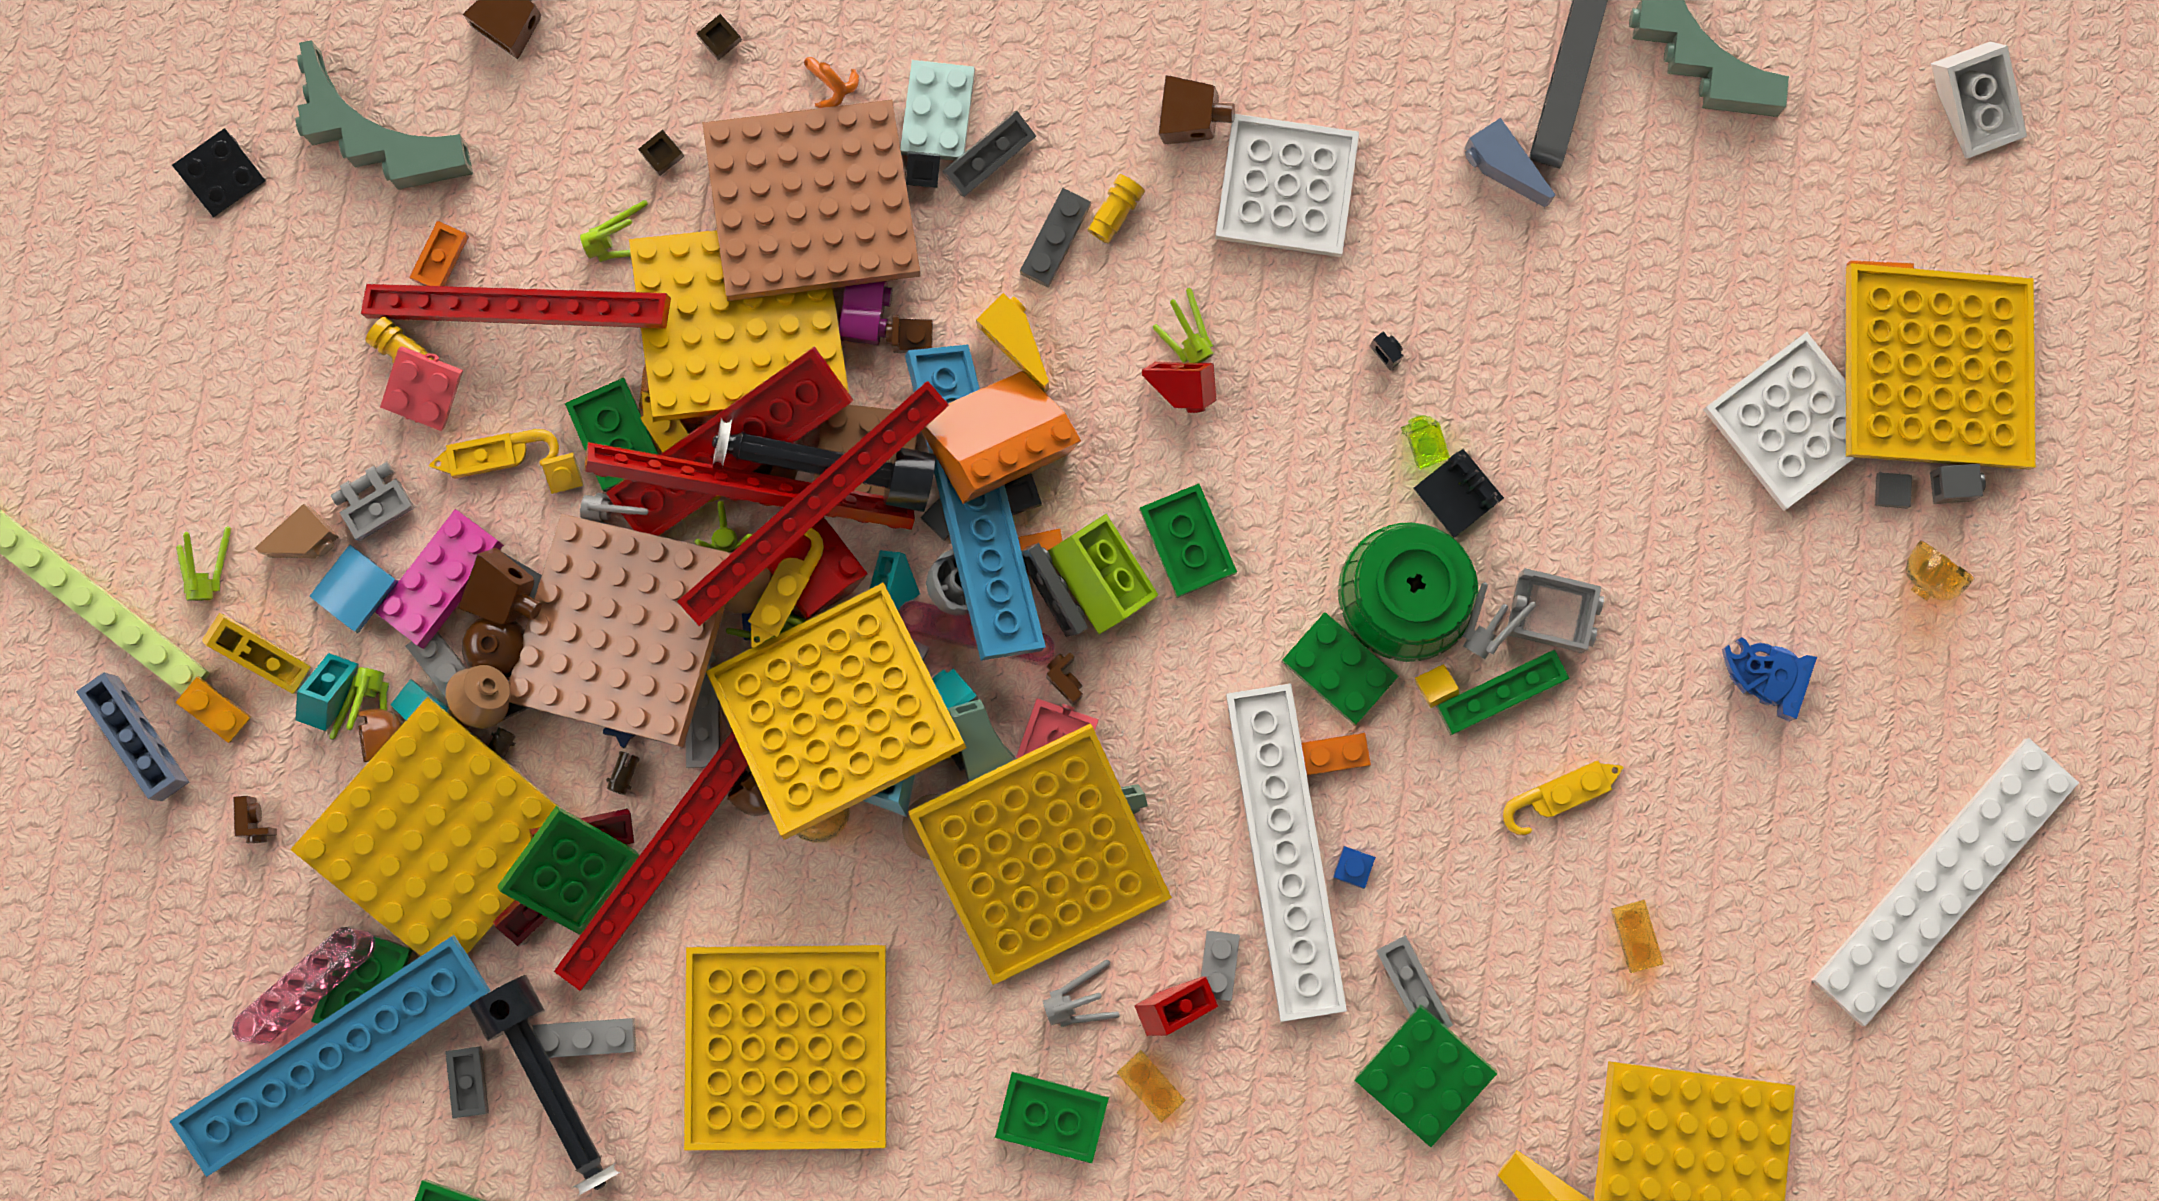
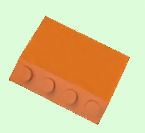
[921,371,1081,504]

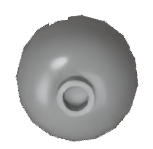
[926,549,969,616]

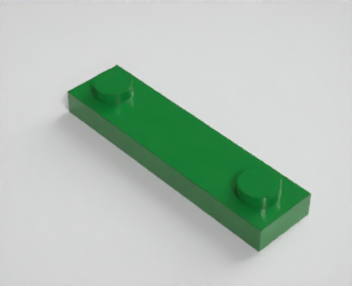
[1436,649,1570,736]

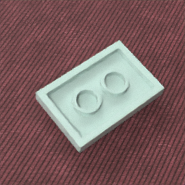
[900,60,975,161]

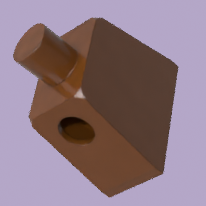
[463,0,541,60]
[1159,75,1235,144]
[458,548,542,625]

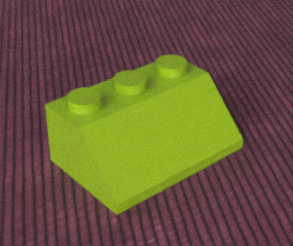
[1048,513,1159,634]

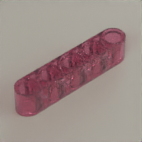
[898,600,1055,665]
[232,927,375,1045]

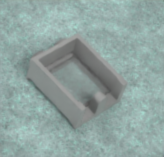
[1507,568,1604,653]

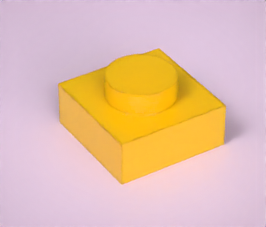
[542,452,583,494]

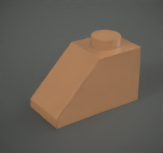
[255,504,339,559]

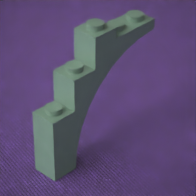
[1629,0,1789,117]
[295,40,473,190]
[948,699,1148,814]

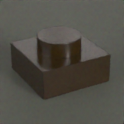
[696,14,742,61]
[638,129,684,176]

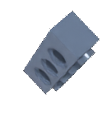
[76,672,189,801]

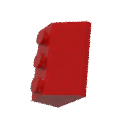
[767,517,868,619]

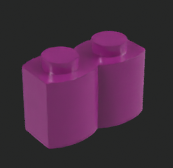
[839,281,893,346]

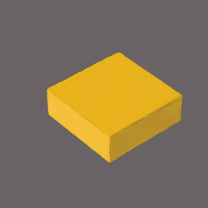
[1415,664,1460,708]

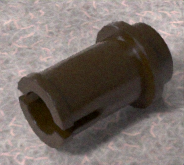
[488,727,516,759]
[606,751,640,795]

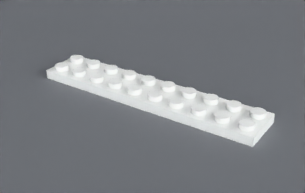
[1226,684,1347,1022]
[1811,738,2079,1026]

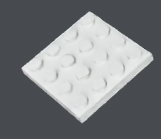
[1215,114,1359,257]
[1703,332,1855,511]

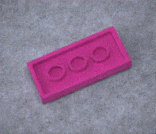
[375,509,504,650]

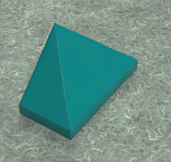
[869,550,920,610]

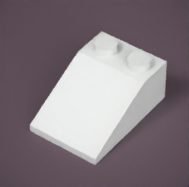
[1931,41,2027,159]

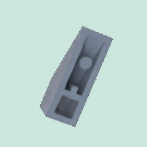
[1465,118,1555,208]

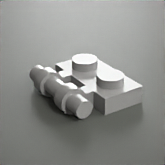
[331,462,415,541]

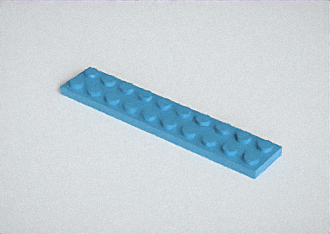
[905,344,1046,661]
[170,935,491,1177]

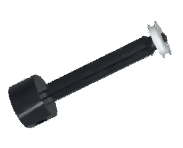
[712,418,935,512]
[469,975,622,1196]

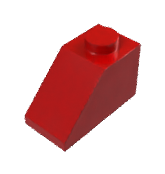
[1142,362,1217,413]
[1134,976,1219,1036]

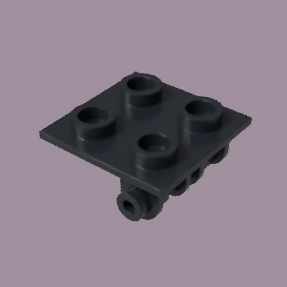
[172,128,266,218]
[1413,449,1504,538]

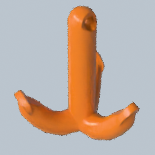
[804,57,859,108]

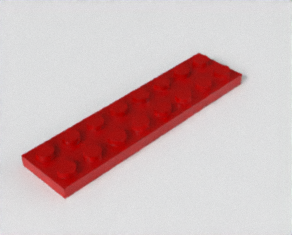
[606,346,853,536]

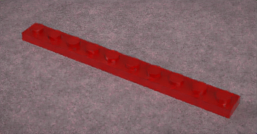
[361,284,671,329]
[677,381,950,627]
[585,442,915,530]
[553,731,749,991]

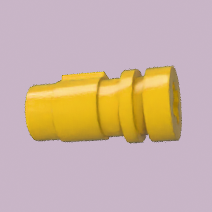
[1087,174,1145,244]
[365,317,434,363]

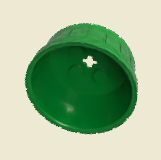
[1338,522,1479,662]

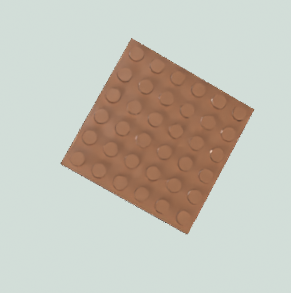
[702,99,920,301]
[509,514,731,748]

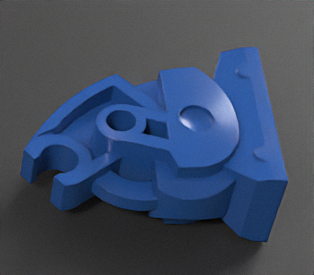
[1722,637,1817,722]

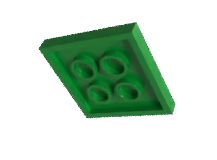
[497,805,639,935]
[1354,1004,1497,1147]

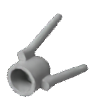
[580,493,648,525]
[1462,582,1536,659]
[1043,960,1120,1027]

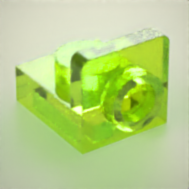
[1401,415,1450,470]

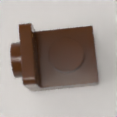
[886,315,933,353]
[1046,652,1083,706]
[233,796,277,843]

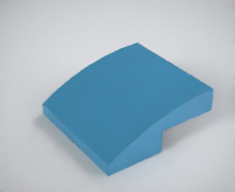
[310,545,399,633]

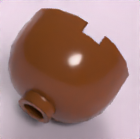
[357,709,401,762]

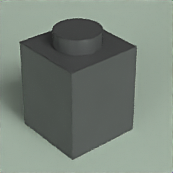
[1930,464,1986,504]

